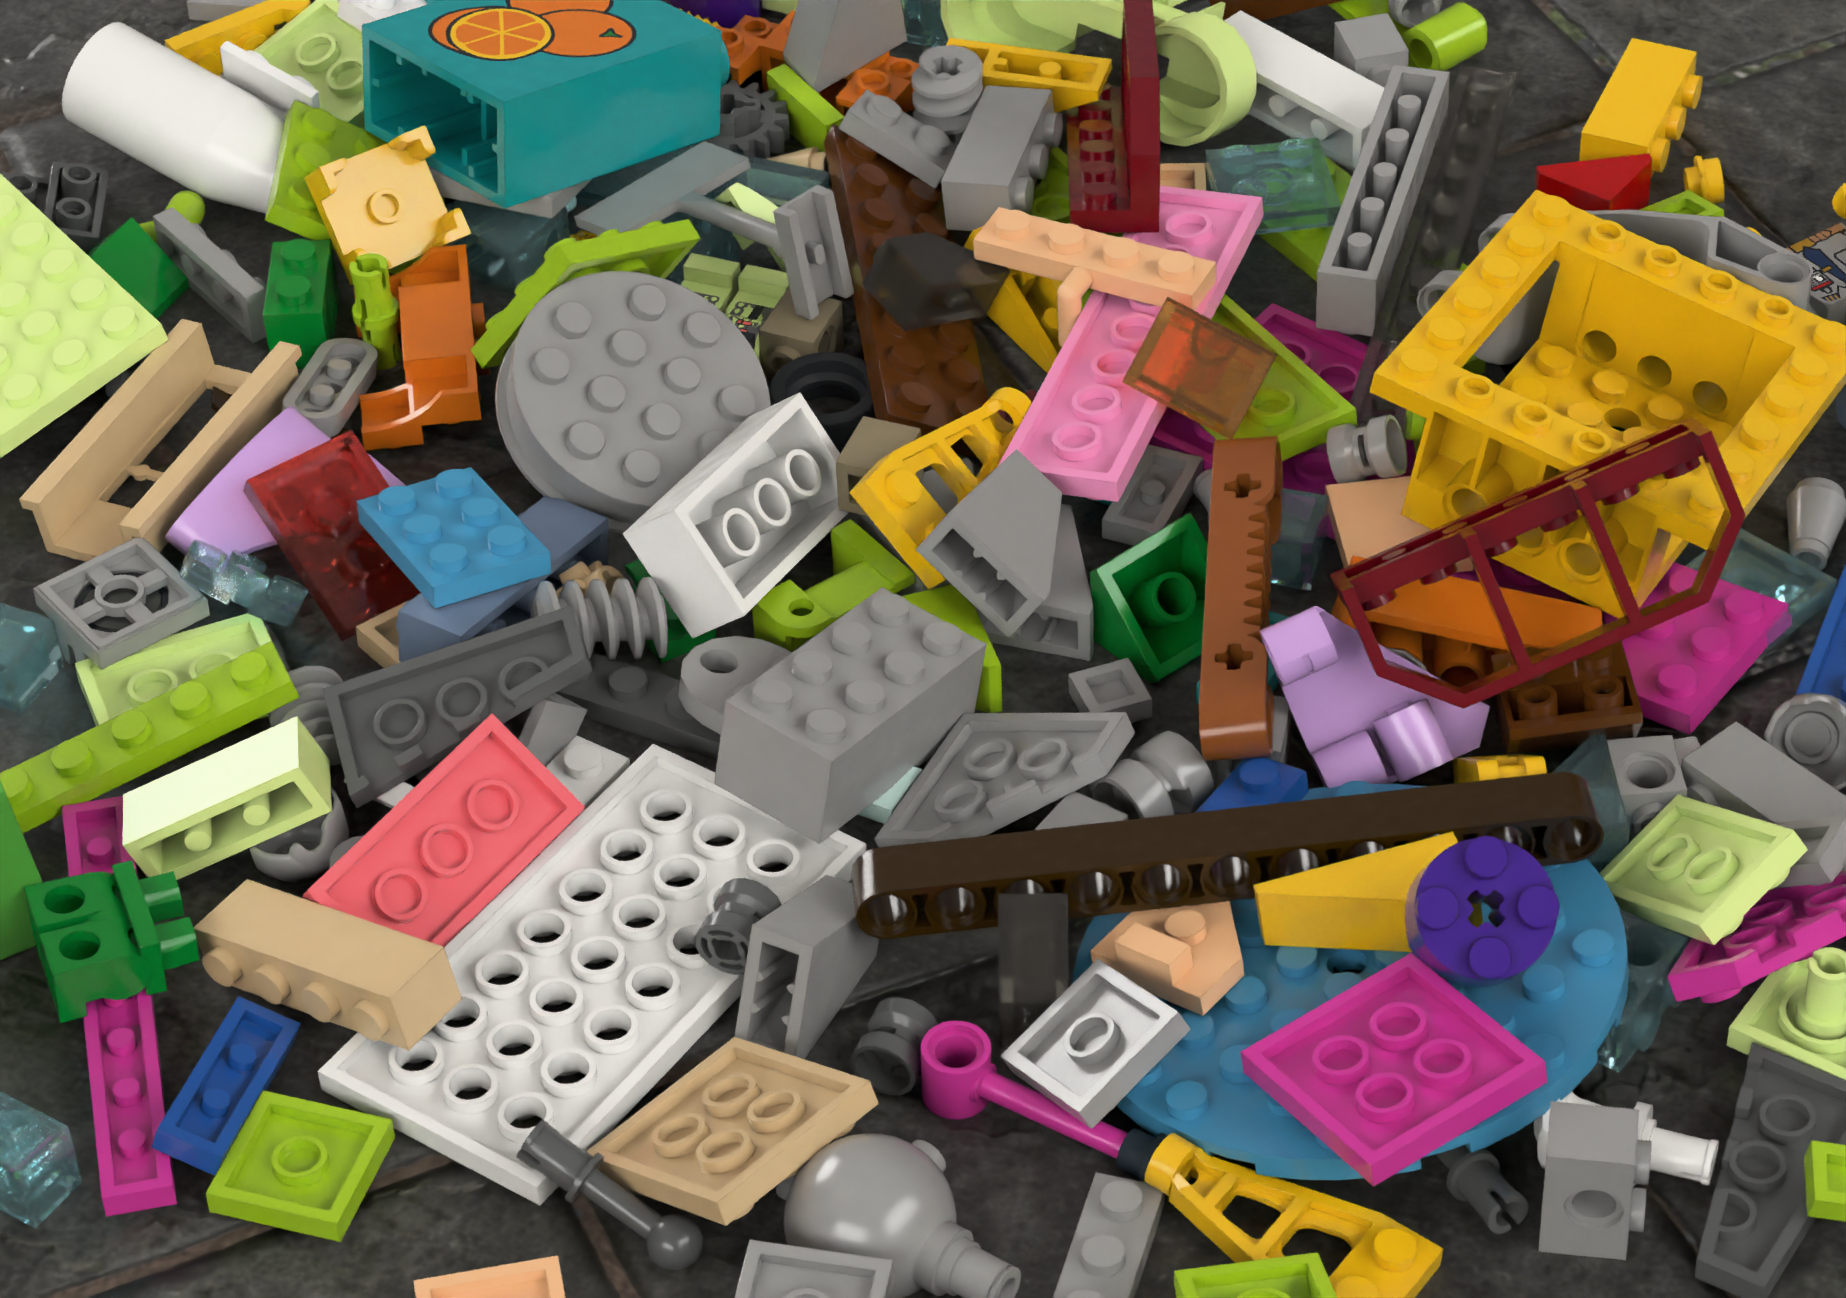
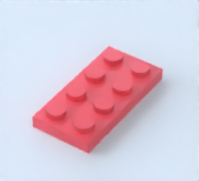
[302,714,586,947]

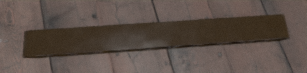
[851,772,1604,939]

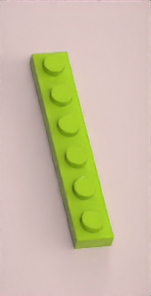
[0,641,300,833]

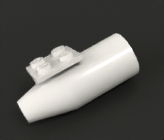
[62,22,320,214]

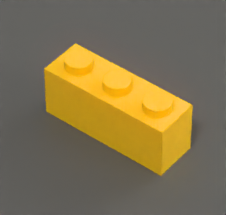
[1579,38,1703,177]

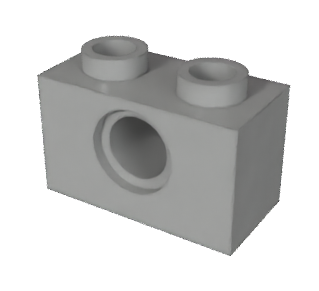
[1538,1101,1652,1260]

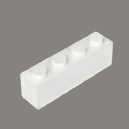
[1225,10,1384,172]

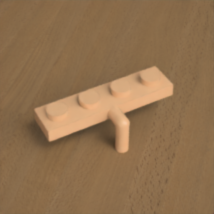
[973,207,1217,347]

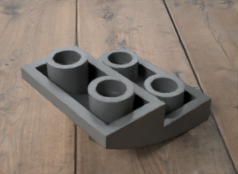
[0,161,109,252]

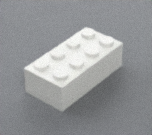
[623,392,849,639]

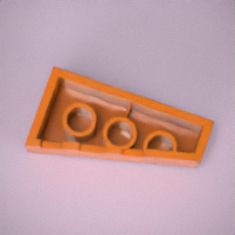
[1331,555,1602,687]

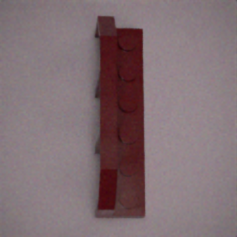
[1065,0,1160,233]
[1330,417,1746,709]

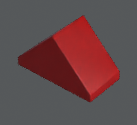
[1535,153,1652,211]

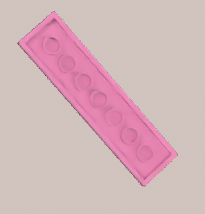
[998,185,1264,502]

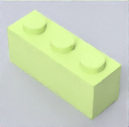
[123,716,332,880]

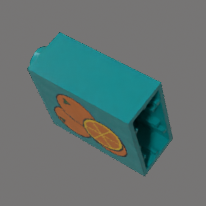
[362,0,730,209]

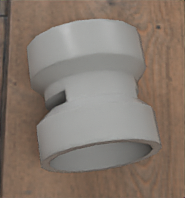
[1326,414,1407,484]

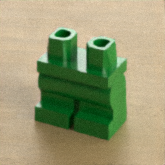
[24,860,199,1023]

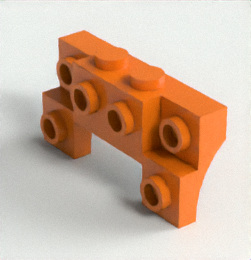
[715,10,920,116]
[353,244,490,451]

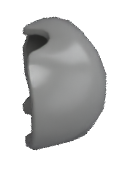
[1764,692,1846,791]
[249,789,349,883]

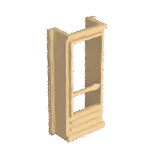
[19,319,302,562]

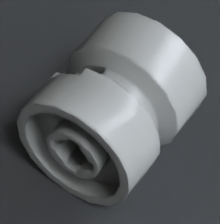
[1088,731,1214,820]

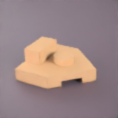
[1090,901,1245,1016]

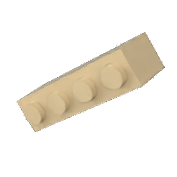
[193,879,462,1051]

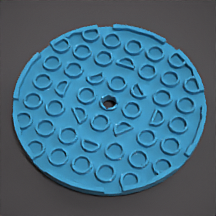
[1073,781,1629,1180]

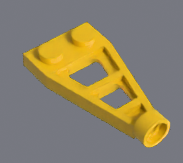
[849,387,1032,590]
[1144,1133,1444,1298]

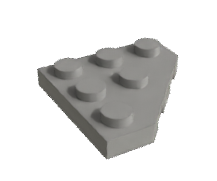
[874,712,1135,848]

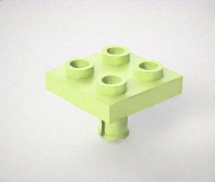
[1727,947,1846,1080]

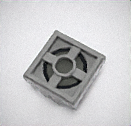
[33,537,210,670]

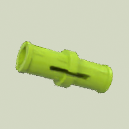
[349,253,402,370]

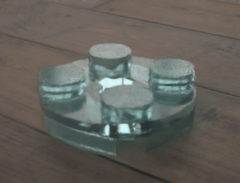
[179,539,309,626]

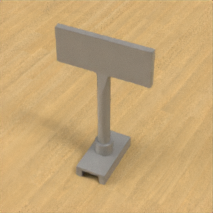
[575,141,854,320]

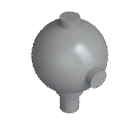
[776,1133,1021,1298]

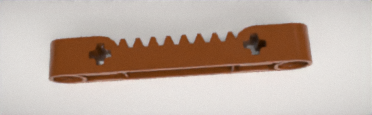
[1199,435,1283,761]

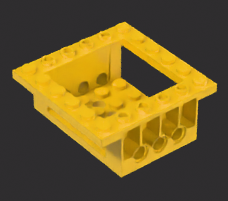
[1369,189,1846,619]

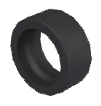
[769,352,876,454]

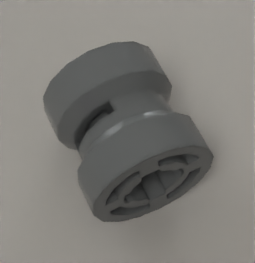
[695,878,782,975]
[850,997,938,1095]

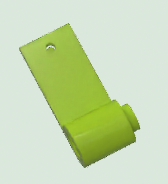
[1327,0,1487,71]

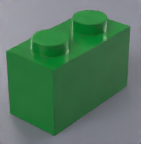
[263,239,339,369]

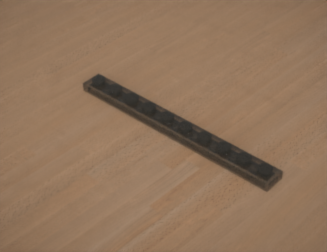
[1350,66,1517,443]

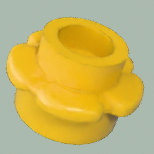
[1683,155,1725,204]

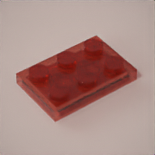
[243,430,421,641]

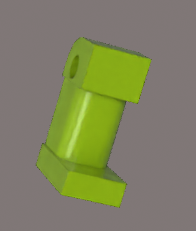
[752,519,915,652]

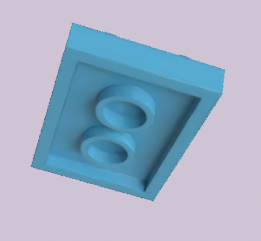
[357,467,552,609]

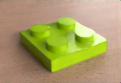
[205,1090,395,1242]

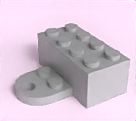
[678,588,986,844]

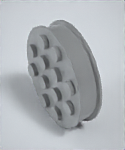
[495,271,771,534]

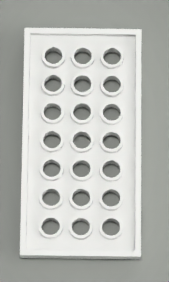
[318,744,867,1206]

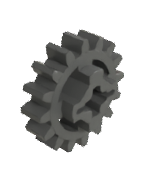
[672,80,790,172]

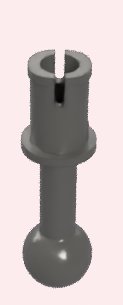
[516,1120,703,1270]
[1435,1145,1529,1234]

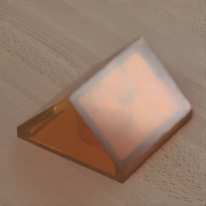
[1122,297,1277,439]

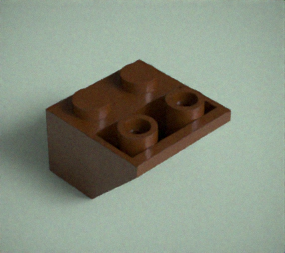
[1491,640,1643,755]

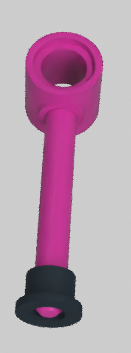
[921,1020,1168,1182]

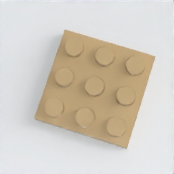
[586,1037,879,1226]

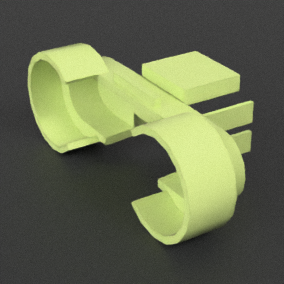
[940,0,1257,147]

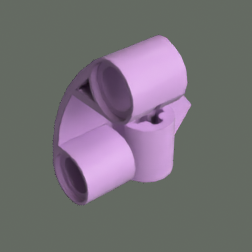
[165,406,406,575]
[1259,606,1490,788]

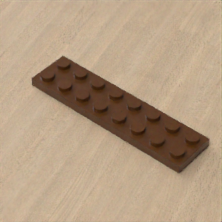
[824,125,988,459]

